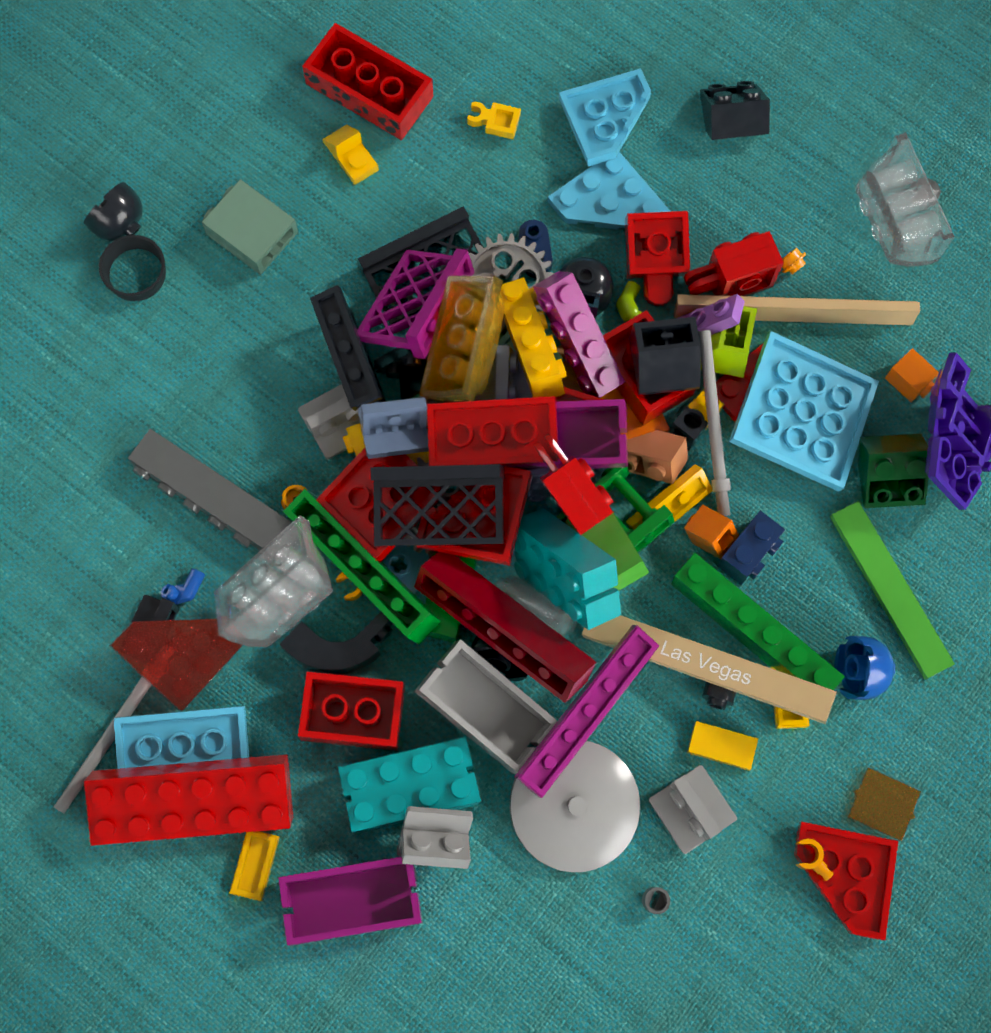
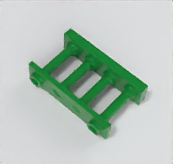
[556,467,674,553]

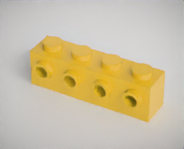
[495,277,567,397]

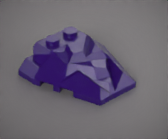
[925,352,991,510]

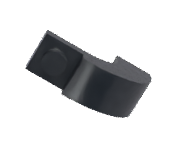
[279,612,393,675]

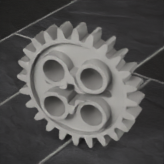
[462,233,554,332]

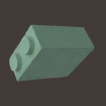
[202,179,298,275]

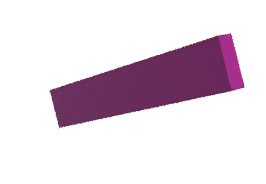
[514,625,659,798]

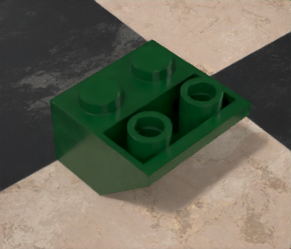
[858,433,929,509]

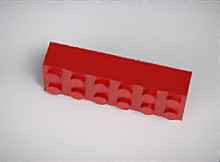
[84,754,294,846]

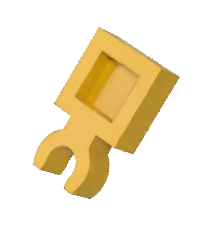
[467,102,521,140]

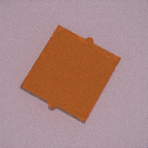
[848,768,921,841]

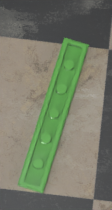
[830,501,955,680]

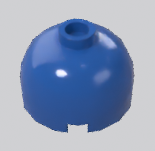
[834,636,895,700]

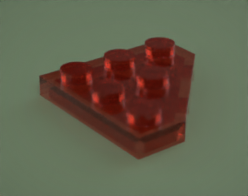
[109,619,247,711]

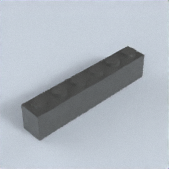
[128,429,305,566]

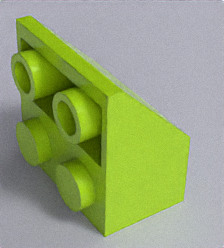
[701,306,757,378]

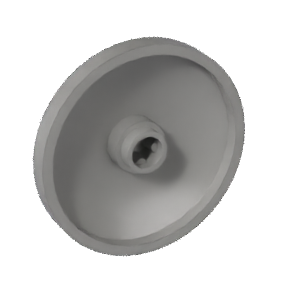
[509,741,640,872]

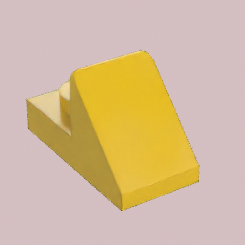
[322,124,379,185]

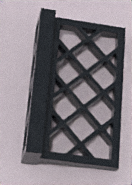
[358,206,484,325]
[310,285,387,411]
[371,464,505,546]

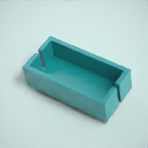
[514,508,621,630]
[338,737,481,835]

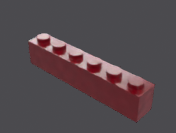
[414,552,596,703]

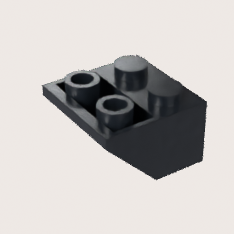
[700,81,770,140]
[628,317,701,395]

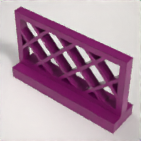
[357,249,475,359]

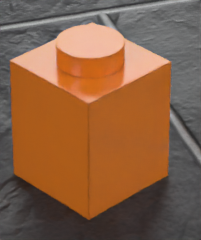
[885,348,938,403]
[684,505,739,559]

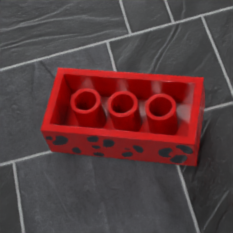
[302,23,434,140]

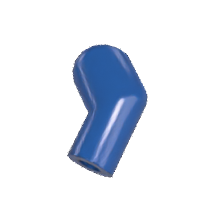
[161,568,205,605]

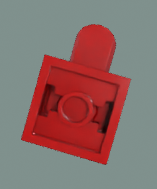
[625,211,690,306]
[683,231,784,296]
[533,434,614,535]

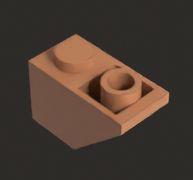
[627,430,688,484]

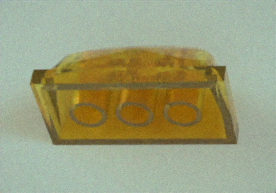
[419,276,505,402]

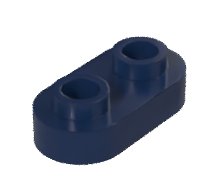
[518,220,553,279]

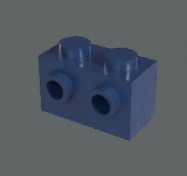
[717,510,785,585]

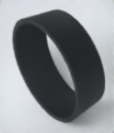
[99,235,166,301]

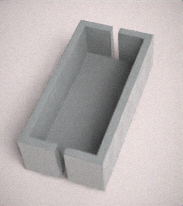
[414,639,557,774]

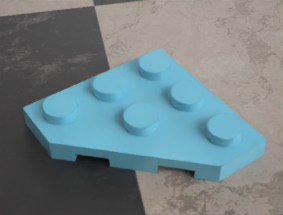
[559,68,651,166]
[547,152,671,230]

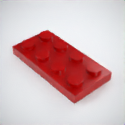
[427,396,559,466]

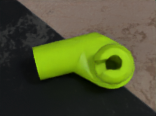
[616,281,642,322]

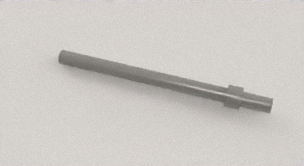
[698,330,731,516]
[54,643,175,814]

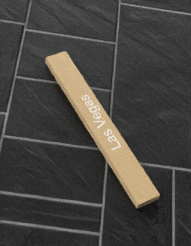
[582,615,837,724]

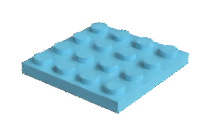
[729,331,879,492]

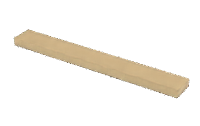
[674,294,920,325]

